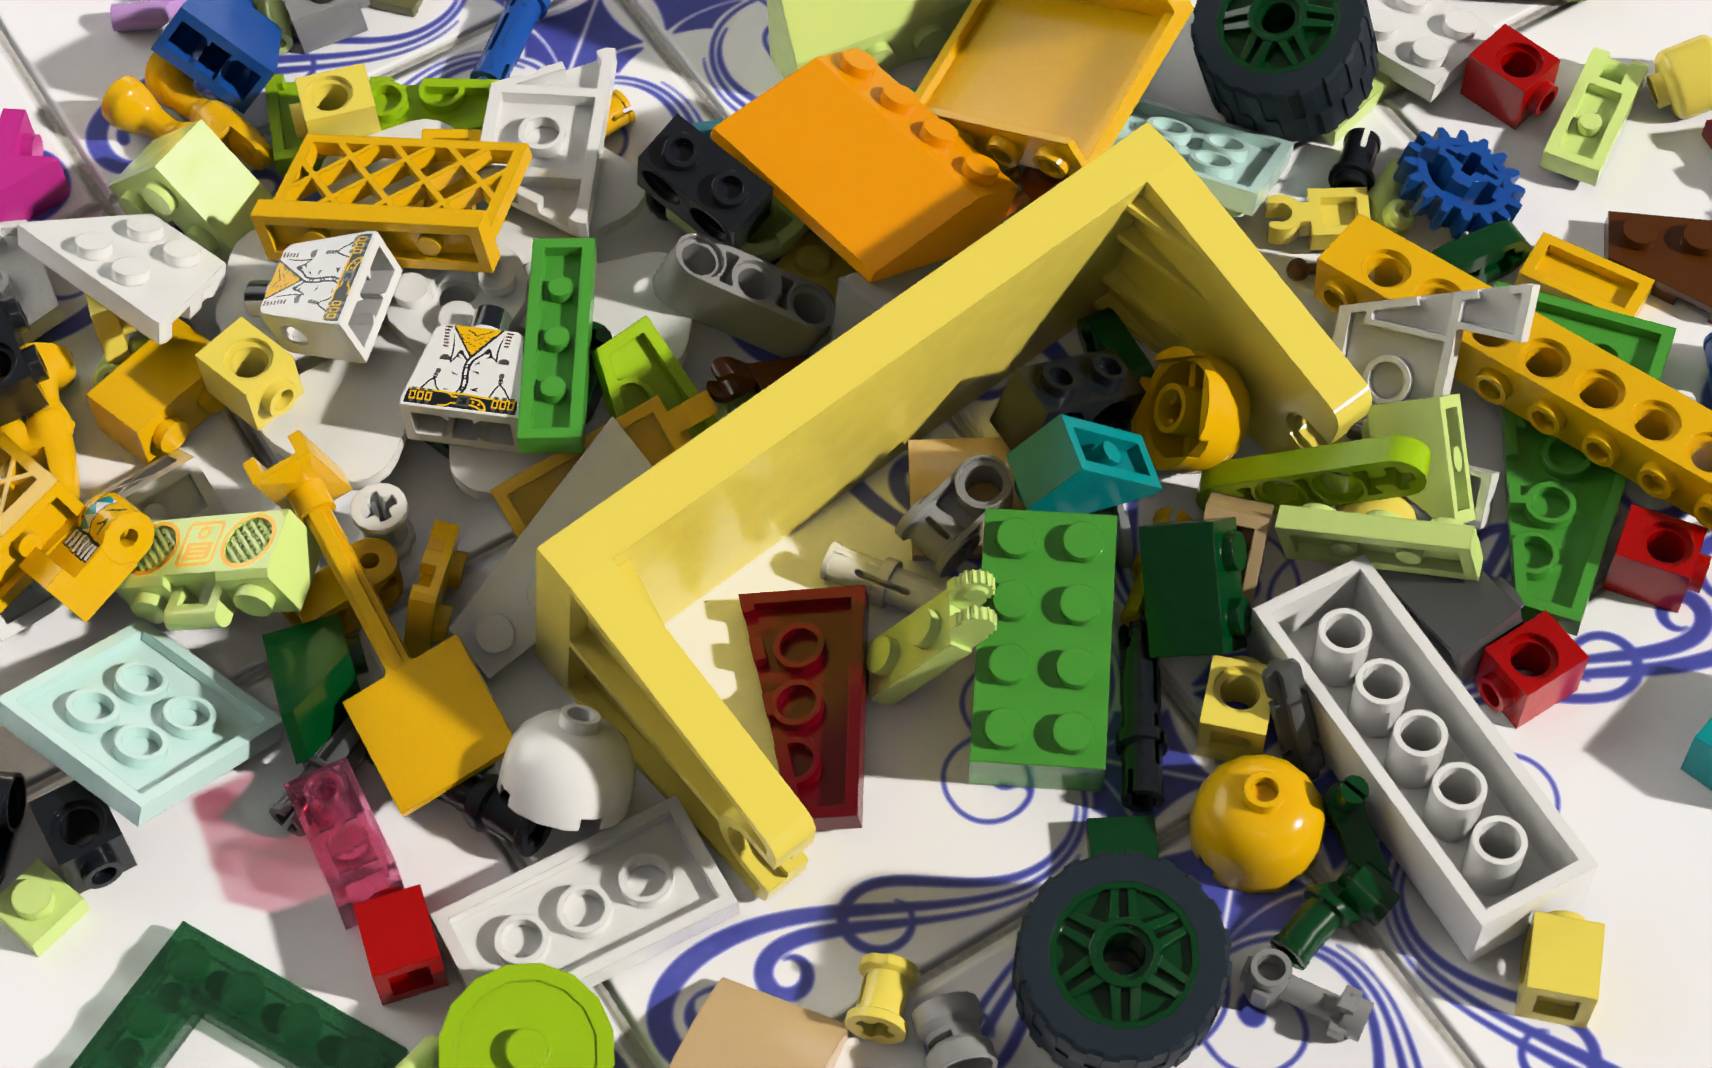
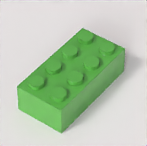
[969,508,1117,792]

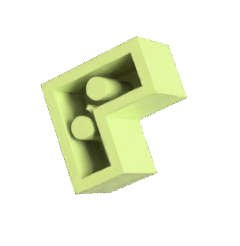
[108,119,274,261]

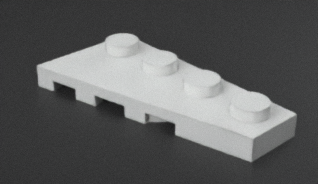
[448,416,653,679]

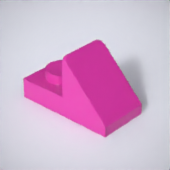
[0,108,71,222]

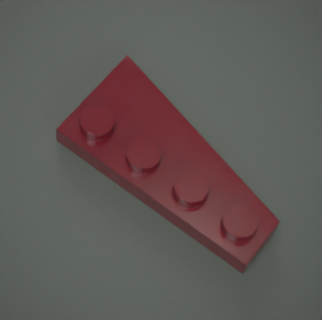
[738,585,869,831]

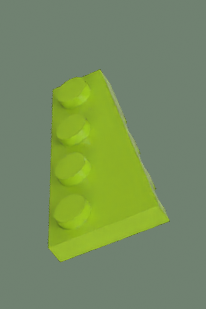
[265,74,499,176]

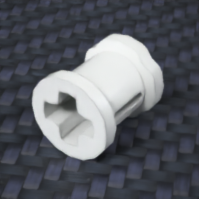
[350,483,416,562]

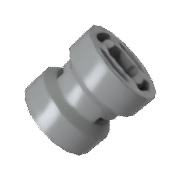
[911,991,999,1068]

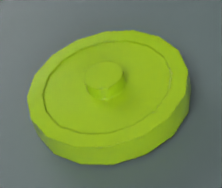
[438,963,615,1068]

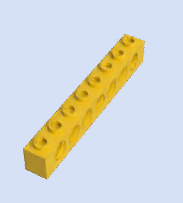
[1313,213,1712,531]

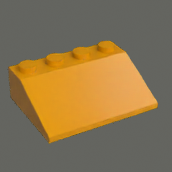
[709,48,1019,283]

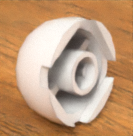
[497,704,636,831]

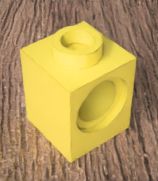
[289,63,381,160]
[195,316,304,431]
[1194,655,1273,761]
[1515,910,1605,1029]

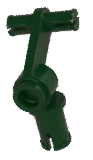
[1270,775,1401,971]

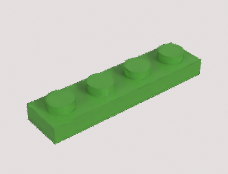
[517,238,597,454]

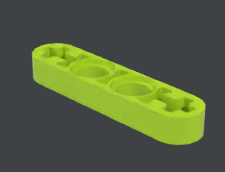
[1196,435,1432,515]

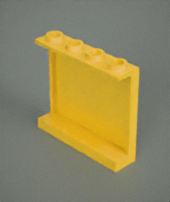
[915,0,1194,178]

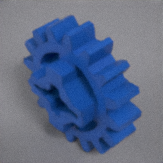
[1393,127,1525,239]

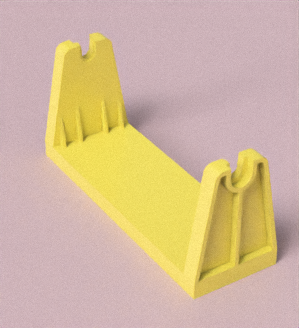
[535,122,1373,901]

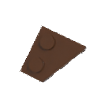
[1604,211,1712,324]

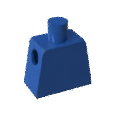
[151,0,282,115]

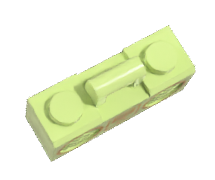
[115,509,322,631]

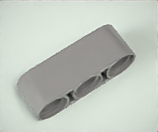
[652,233,836,358]

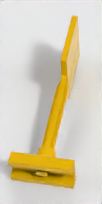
[242,430,513,817]

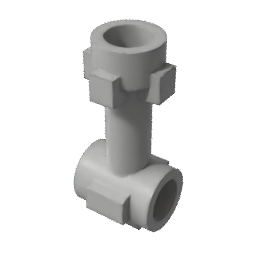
[1239,948,1374,1042]

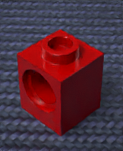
[1460,24,1561,130]
[1602,504,1712,613]
[1474,610,1589,729]
[353,884,449,1006]

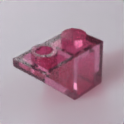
[283,757,404,930]

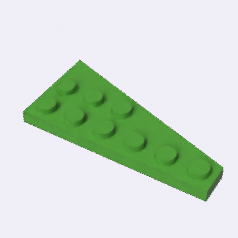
[1495,280,1677,636]

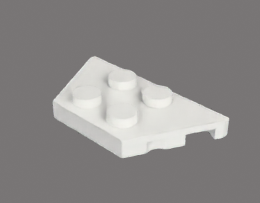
[477,47,617,238]
[17,213,226,345]

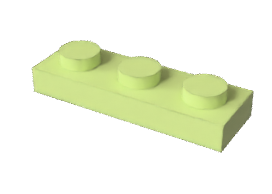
[1274,503,1484,581]

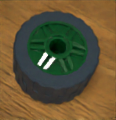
[1191,0,1379,143]
[1012,850,1232,1068]

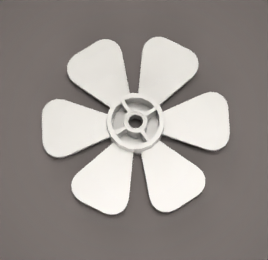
[215,119,694,502]

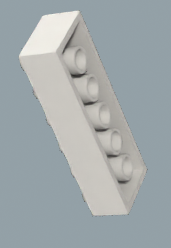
[1245,554,1599,962]

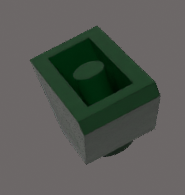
[262,613,369,764]

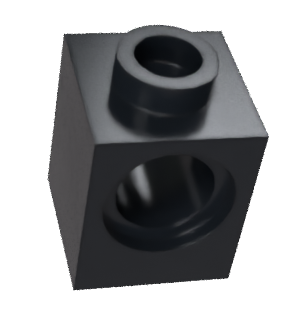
[28,780,137,894]

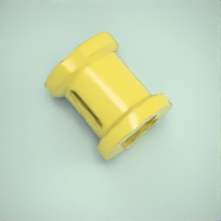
[845,952,921,1044]

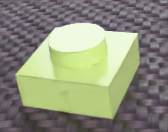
[0,859,90,957]

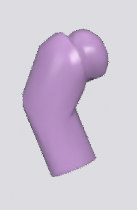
[110,0,187,32]

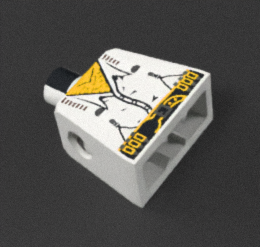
[244,231,403,363]
[399,305,525,454]

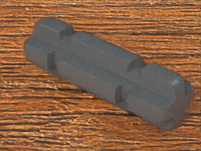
[1261,658,1325,780]

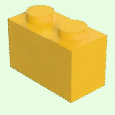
[86,318,226,465]

